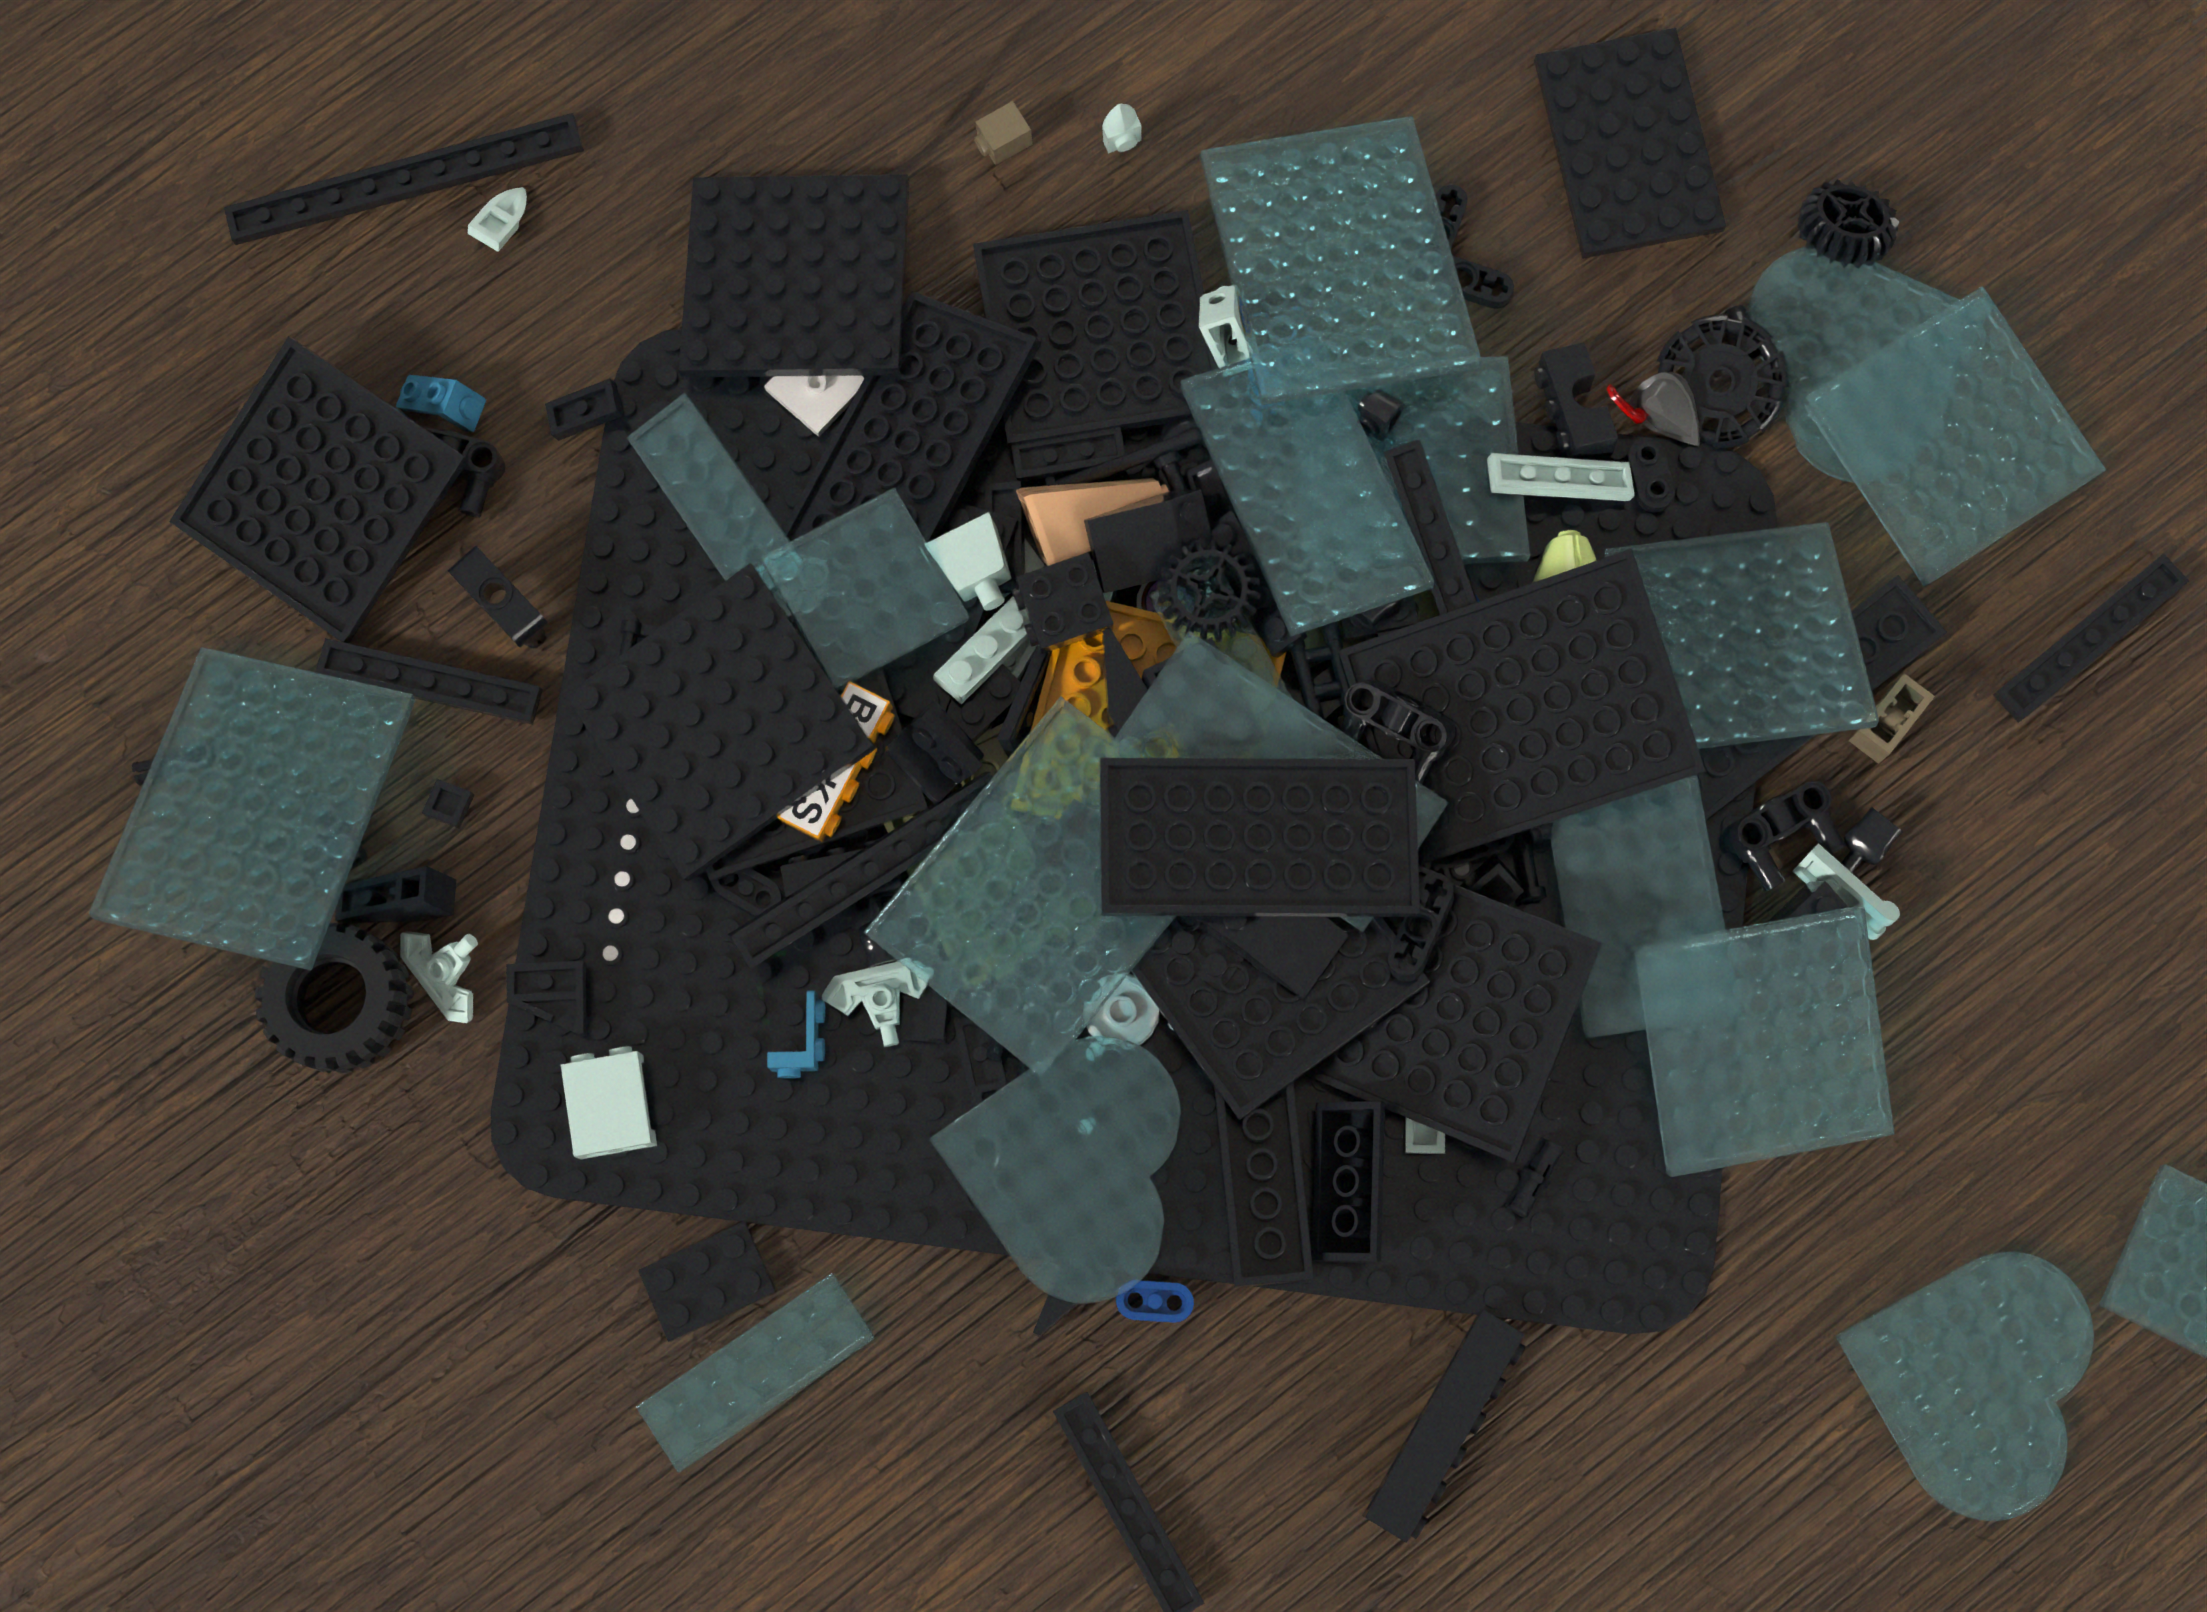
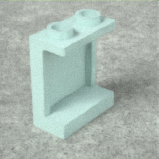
[561,1046,657,1159]

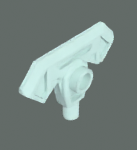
[400,931,478,1023]
[822,957,935,1047]

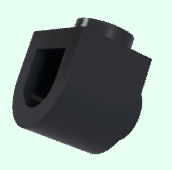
[1356,388,1405,442]

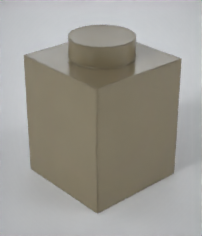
[974,101,1033,166]

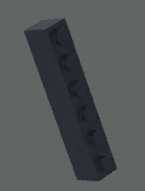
[1362,1310,1525,1543]

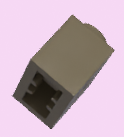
[1848,673,1935,764]

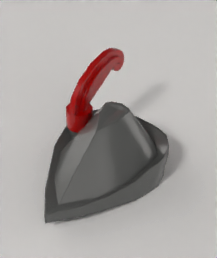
[1607,371,1700,446]

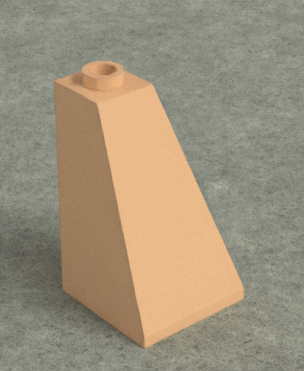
[1016,478,1169,566]

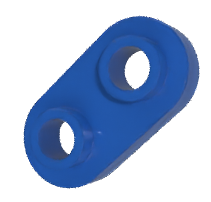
[1116,1280,1194,1323]

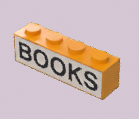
[777,681,895,842]

